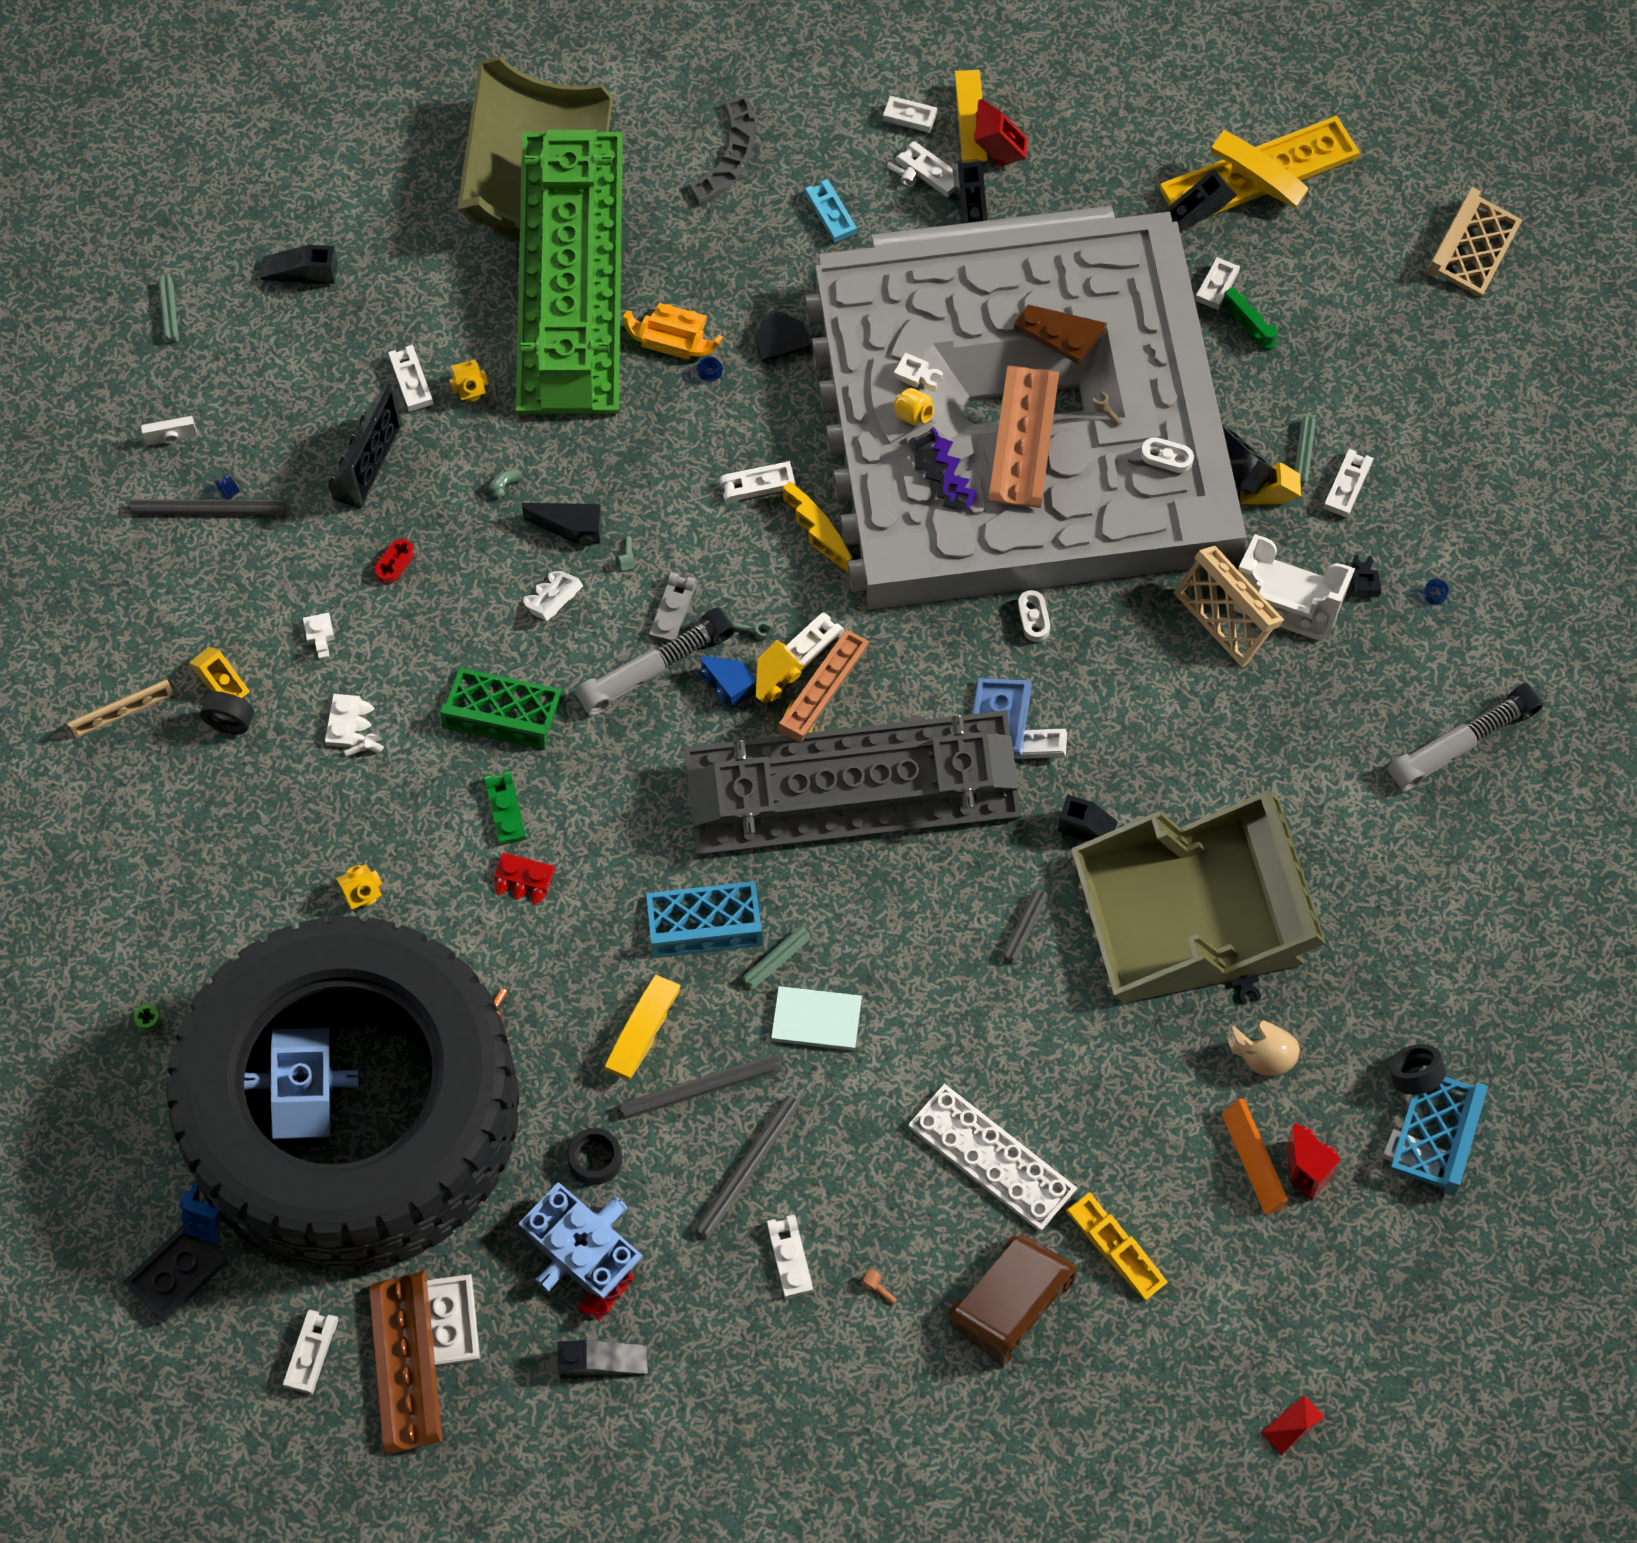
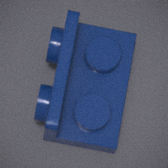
[179,1184,221,1244]

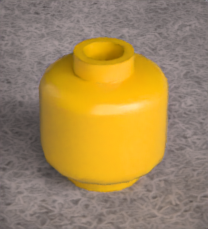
[894,388,934,426]

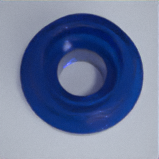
[697,356,723,382]

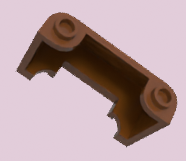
[948,1234,1078,1368]

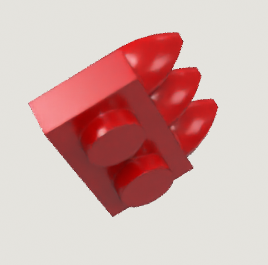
[494,852,555,905]
[578,1271,635,1321]

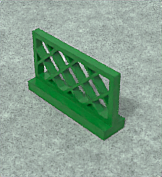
[440,668,562,750]

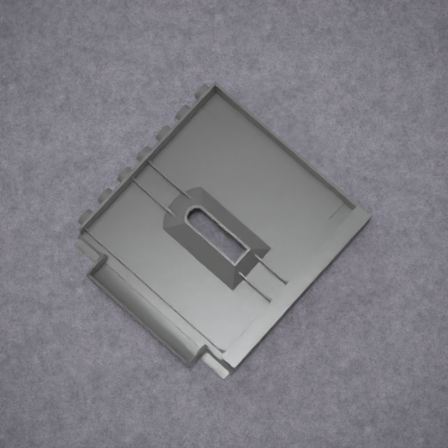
[805,206,1247,610]

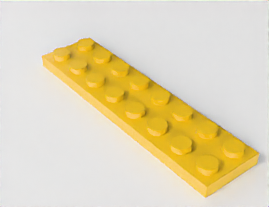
[1160,116,1360,216]

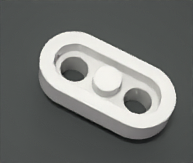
[1141,437,1194,473]
[1018,590,1050,642]

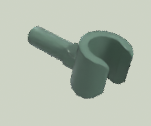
[618,536,635,571]
[733,621,770,641]

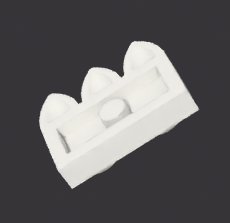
[523,571,583,621]
[325,694,374,748]

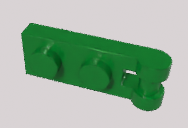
[1222,286,1278,350]
[484,770,526,846]

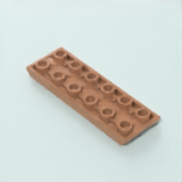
[988,365,1059,508]

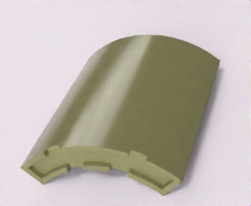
[457,56,613,242]

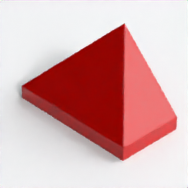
[1261,1395,1325,1455]

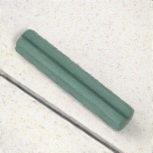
[158,276,179,343]
[1295,416,1316,486]
[743,927,810,989]

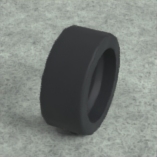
[199,691,255,734]
[1389,1044,1446,1095]
[568,1128,622,1185]

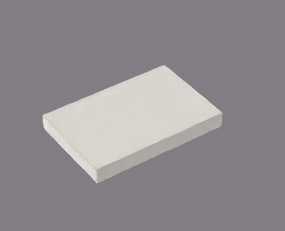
[427,1274,480,1367]

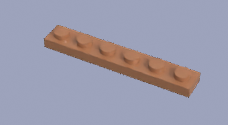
[777,629,870,743]

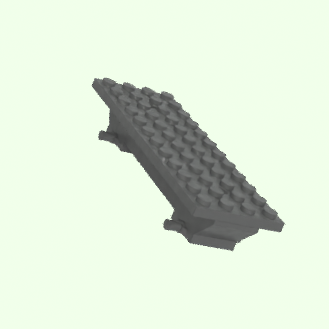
[684,710,1021,856]

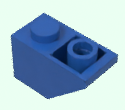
[700,656,757,708]

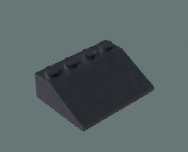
[328,384,402,509]

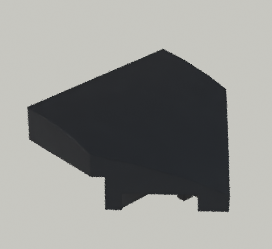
[754,308,811,361]

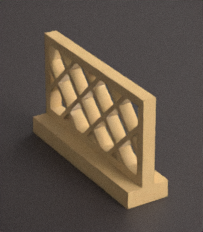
[1425,187,1522,297]
[1174,546,1284,667]

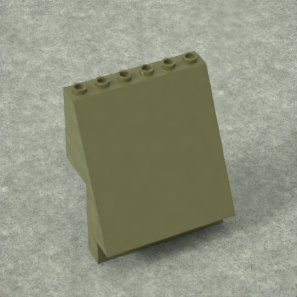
[1071,790,1326,1003]

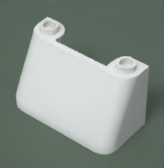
[1233,534,1355,640]

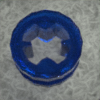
[215,474,240,500]
[1423,579,1449,605]

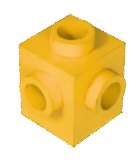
[449,359,488,402]
[336,864,382,910]

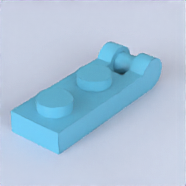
[804,179,857,243]

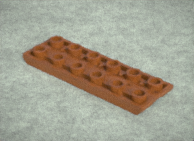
[369,1271,443,1454]

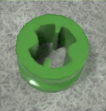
[134,1005,161,1032]

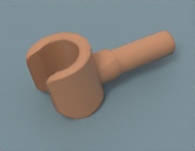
[862,1269,897,1305]

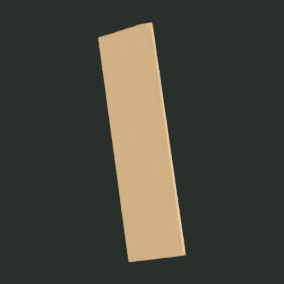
[67,679,173,738]

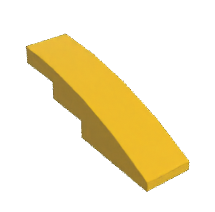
[955,70,987,163]
[1211,130,1308,208]
[783,481,852,572]
[604,975,681,1081]
[1066,1192,1167,1300]

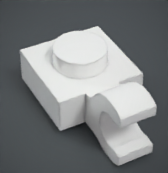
[303,613,335,659]

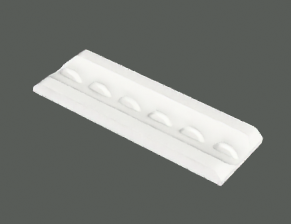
[908,1084,1077,1231]

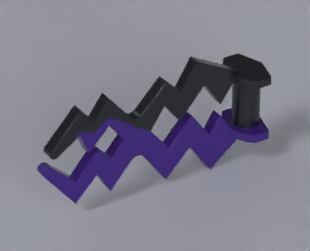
[909,427,977,511]

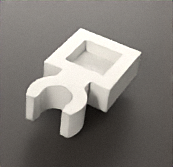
[894,353,943,391]

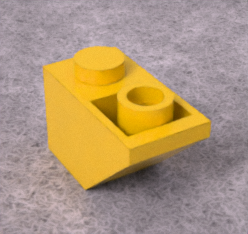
[756,640,805,703]

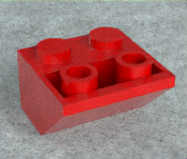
[974,99,1028,166]
[1286,1122,1341,1201]

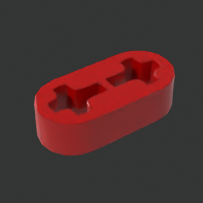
[375,539,414,584]

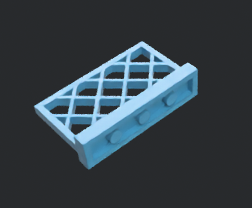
[646,881,763,958]
[1390,1068,1488,1196]

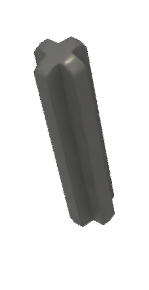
[1003,889,1048,963]

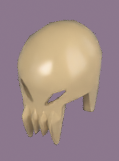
[1227,1020,1300,1076]

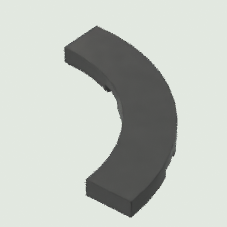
[688,94,755,207]

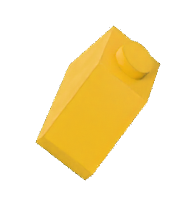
[1240,462,1301,504]
[189,646,250,698]

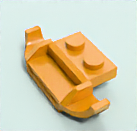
[623,303,723,360]

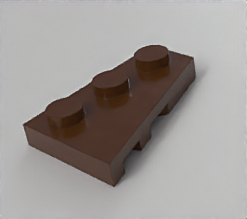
[1014,304,1107,365]

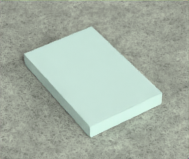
[771,986,862,1051]

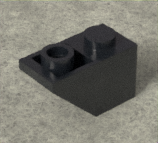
[1058,795,1118,841]

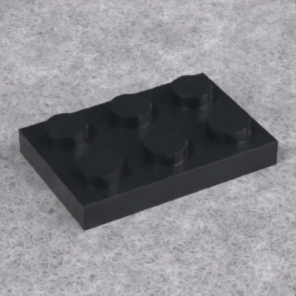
[123,1225,228,1324]

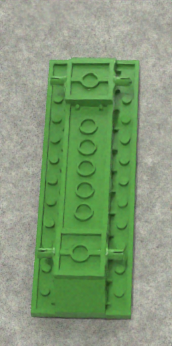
[516,130,623,414]

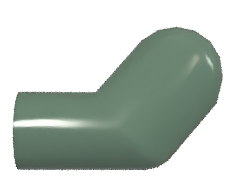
[488,468,522,498]

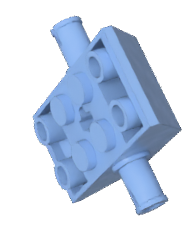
[244,1028,359,1140]
[518,1182,643,1299]

